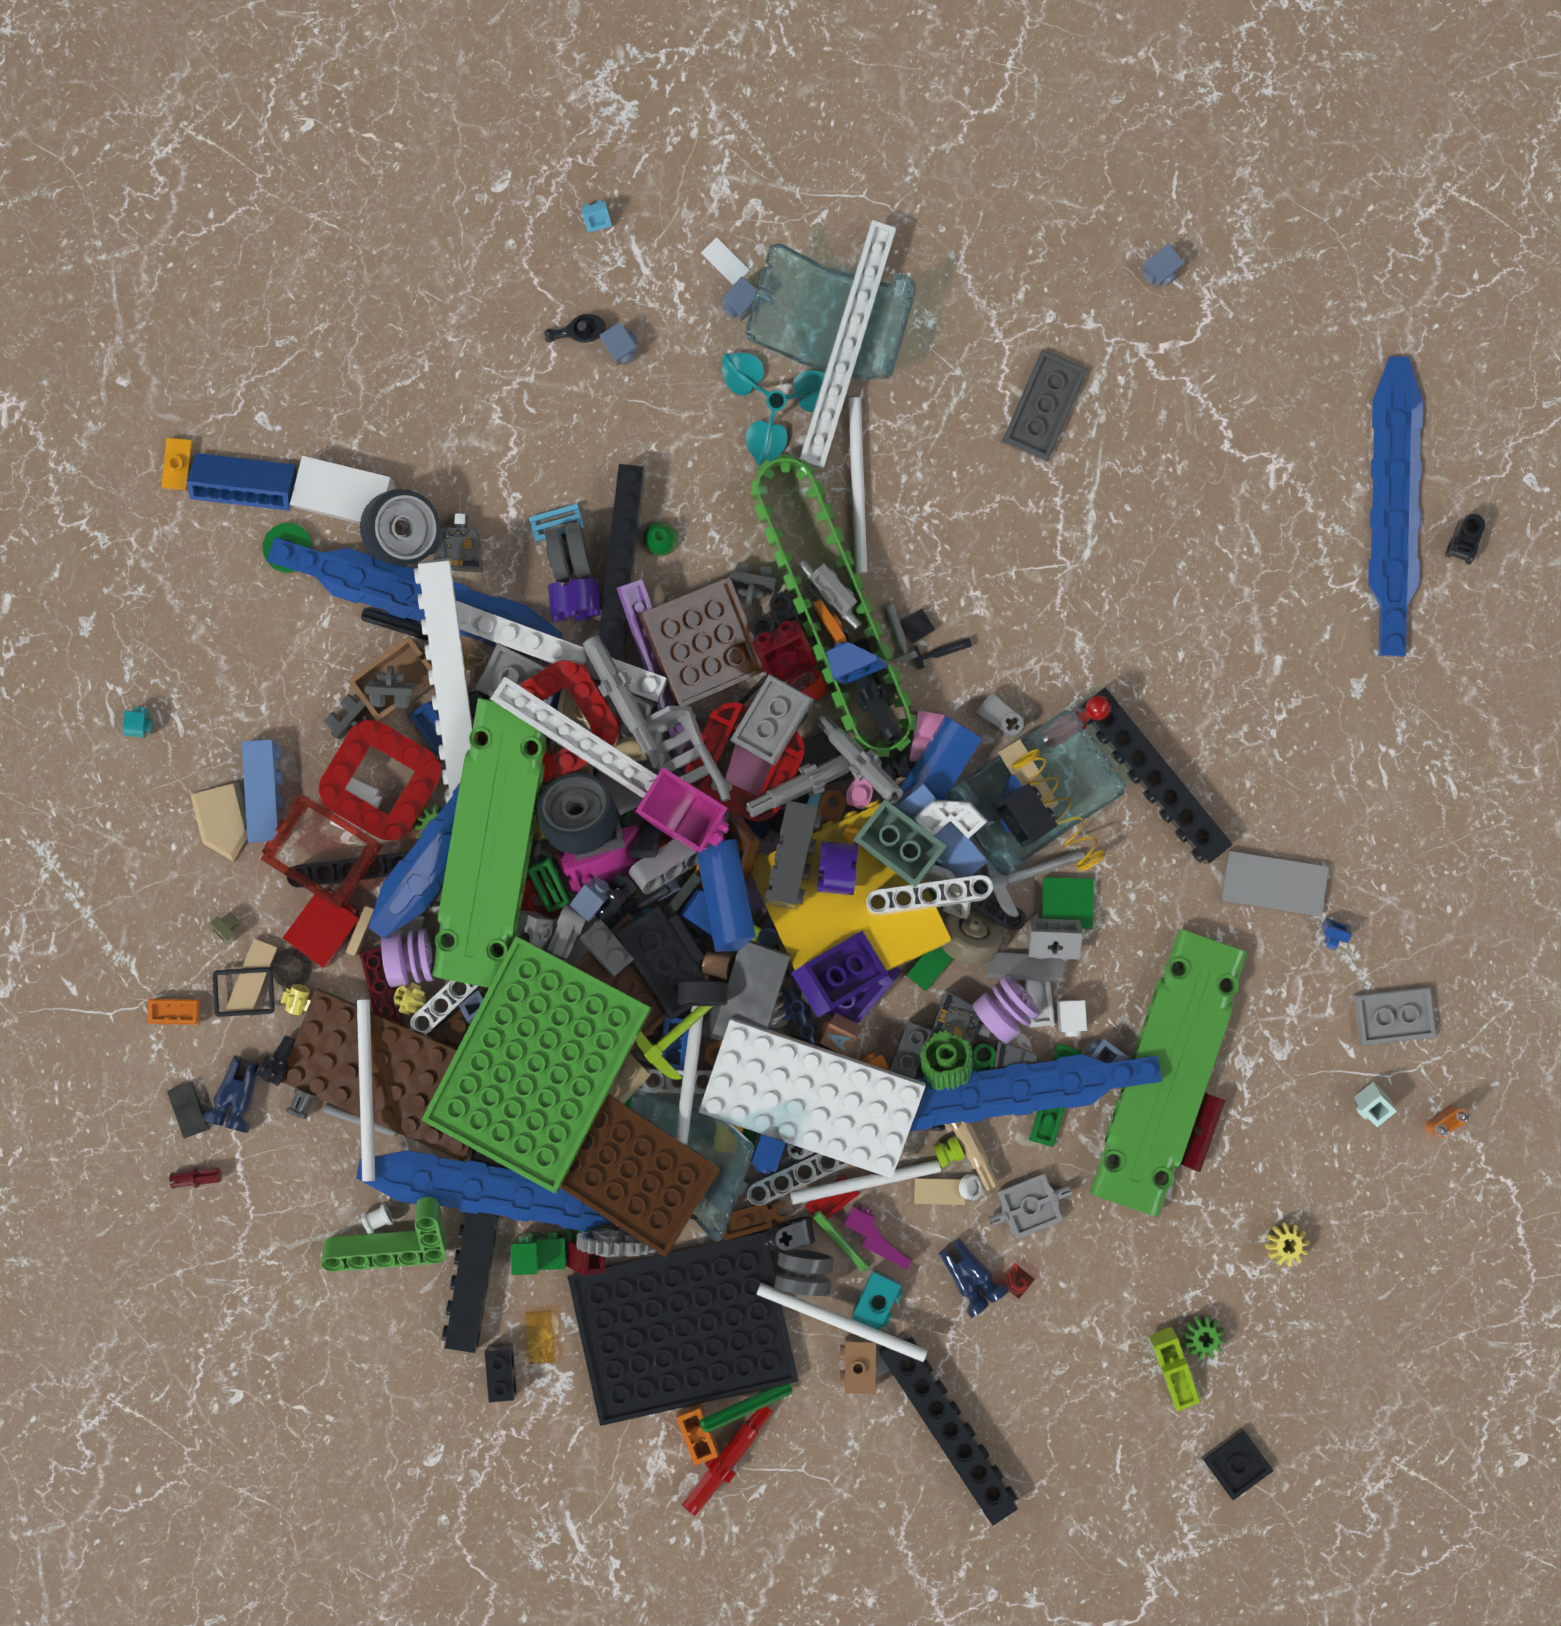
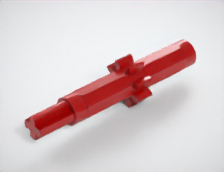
[681,1406,773,1516]

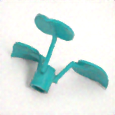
[722,353,825,466]

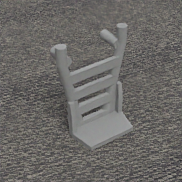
[644,706,733,802]

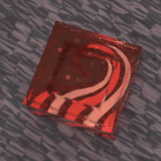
[999,1262,1035,1299]

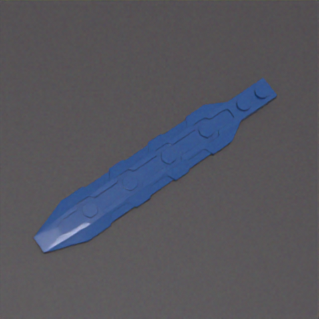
[1368,356,1423,657]
[267,537,563,653]
[368,690,561,939]
[909,1054,1162,1132]
[356,1150,613,1231]

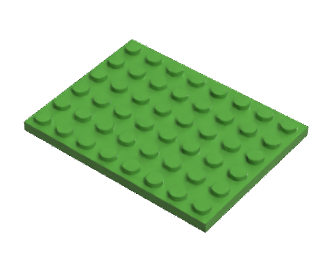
[422,936,652,1194]

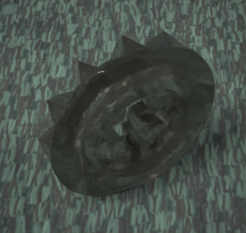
[271,948,312,989]

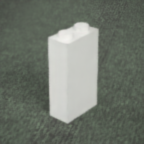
[290,456,396,524]

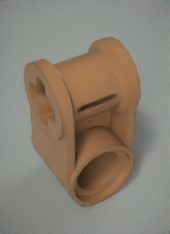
[702,951,737,980]

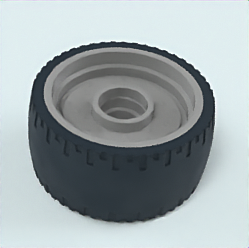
[360,489,441,566]

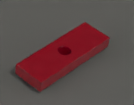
[359,947,403,1021]
[1180,1093,1226,1172]

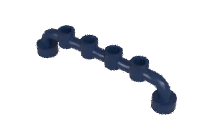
[758,927,822,1048]

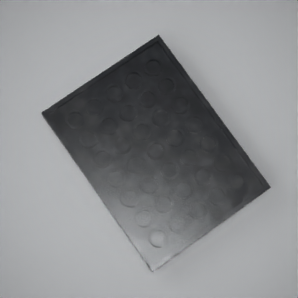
[567,1230,799,1426]

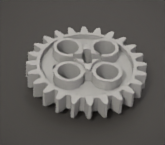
[577,1228,655,1257]

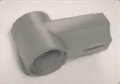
[547,904,587,959]

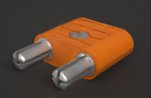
[1425,1106,1471,1138]

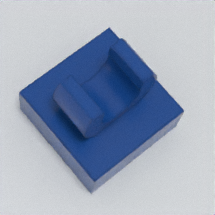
[1321,918,1352,950]

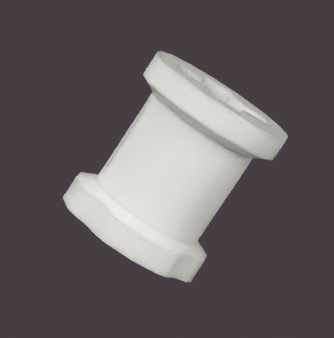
[361,1203,394,1234]

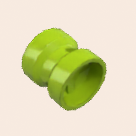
[932,1135,965,1169]

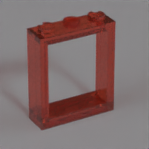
[261,794,384,909]

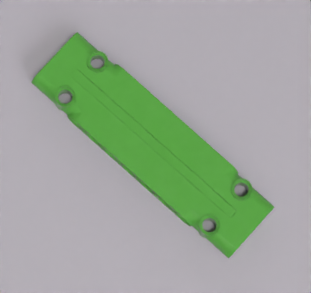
[432,698,547,988]
[1089,929,1248,1218]

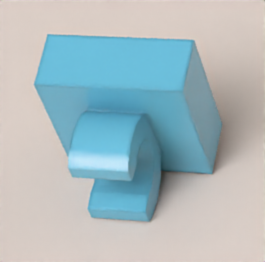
[581,200,612,233]

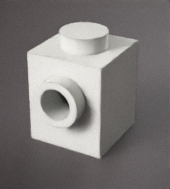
[1057,999,1087,1037]

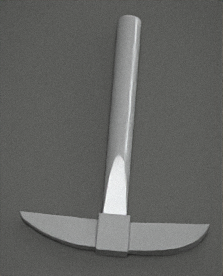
[986,846,1085,917]

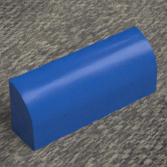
[187,453,297,511]
[901,715,982,800]
[697,839,756,952]

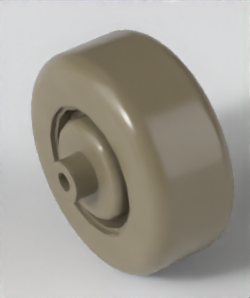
[942,909,1002,965]

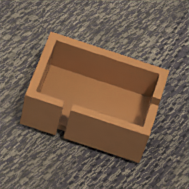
[347,636,434,723]

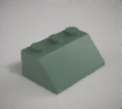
[853,799,947,887]

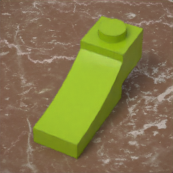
[1148,1327,1200,1412]

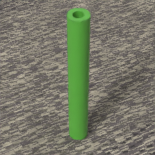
[813,1210,870,1272]

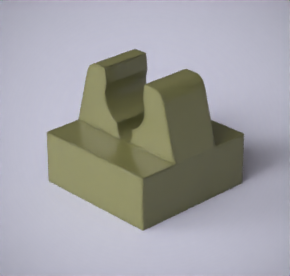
[210,914,239,946]

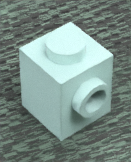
[1354,1081,1397,1127]

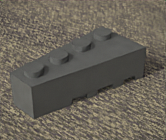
[765,801,822,910]

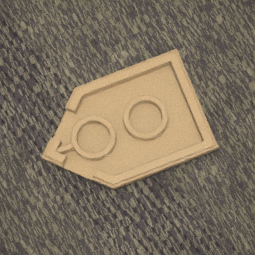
[190,782,248,862]

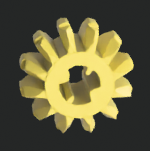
[1265,1222,1309,1267]

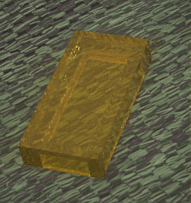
[525,1310,556,1365]

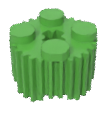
[920,1030,973,1090]

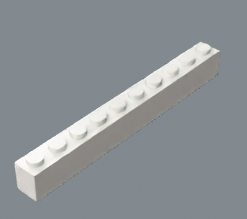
[414,558,473,803]

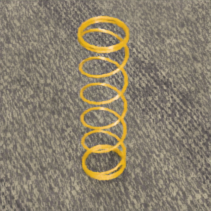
[1011,749,1106,871]

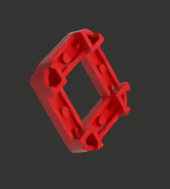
[519,659,622,782]
[686,702,805,822]
[318,720,441,840]

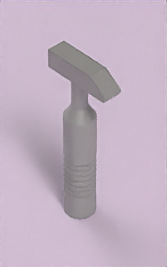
[885,605,918,663]

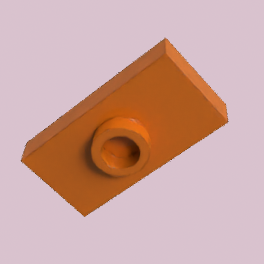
[813,599,847,645]
[147,998,201,1025]

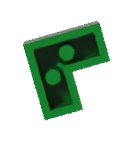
[511,1231,567,1275]

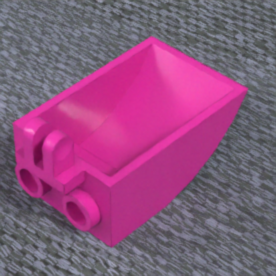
[636,767,729,852]
[556,825,643,893]

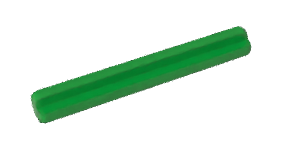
[699,1384,793,1433]

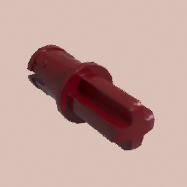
[169,1167,222,1189]

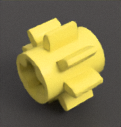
[394,982,426,1015]
[281,984,312,1015]

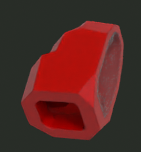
[787,669,830,700]

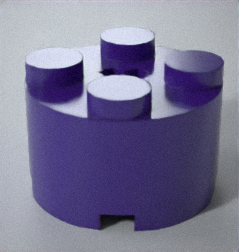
[548,579,601,622]
[817,841,858,895]

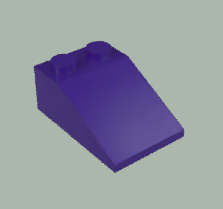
[791,931,889,1017]
[827,967,902,1024]

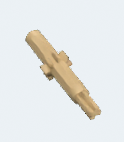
[944,1122,999,1191]

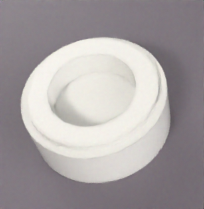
[959,1174,983,1201]

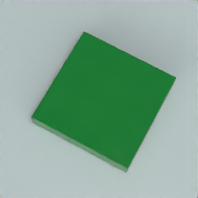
[1042,877,1094,929]

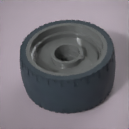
[537,773,617,855]

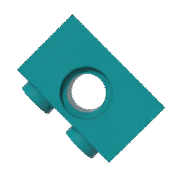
[851,1268,903,1330]

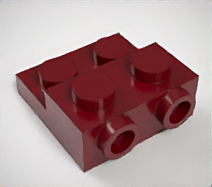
[751,620,818,682]

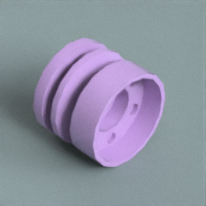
[381,928,436,987]
[972,975,1040,1044]

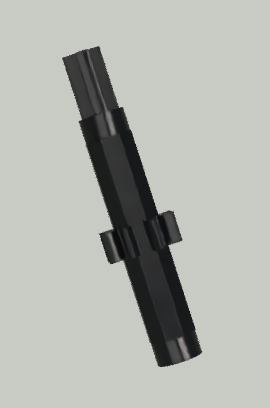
[843,632,903,744]

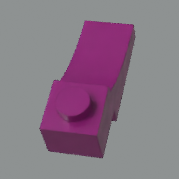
[844,1203,912,1270]

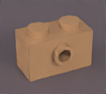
[839,1337,876,1394]

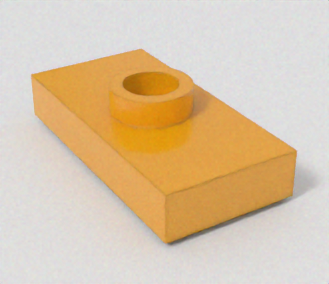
[161,438,193,491]

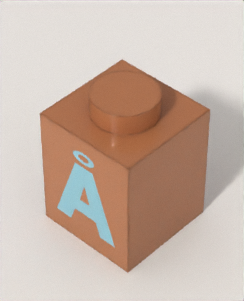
[820,1013,863,1056]

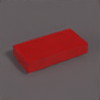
[804,1173,860,1219]

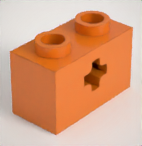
[676,1403,719,1466]

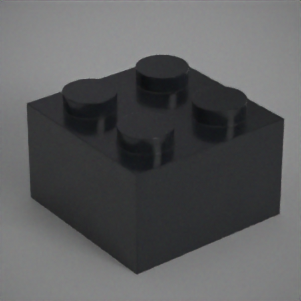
[993,783,1058,847]

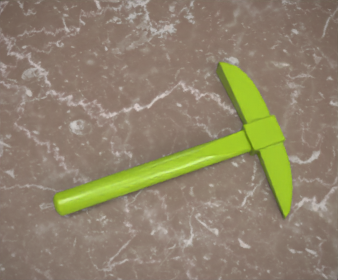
[635,1006,713,1080]

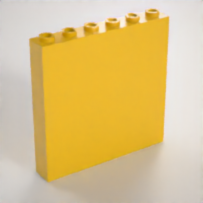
[751,800,951,971]

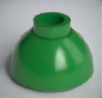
[643,521,678,556]

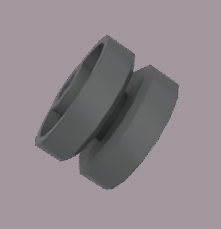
[545,522,592,583]
[775,1249,834,1296]

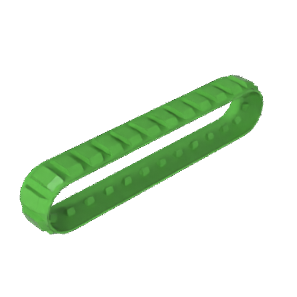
[751,455,916,758]

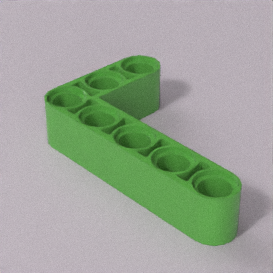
[321,1197,447,1272]

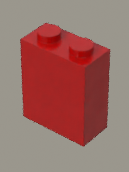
[282,888,361,968]

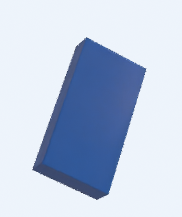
[409,701,443,757]

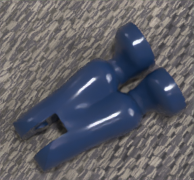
[202,1055,259,1133]
[938,1238,1009,1318]

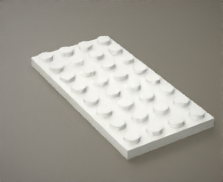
[699,1017,926,1178]

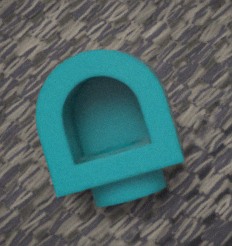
[123,706,153,738]

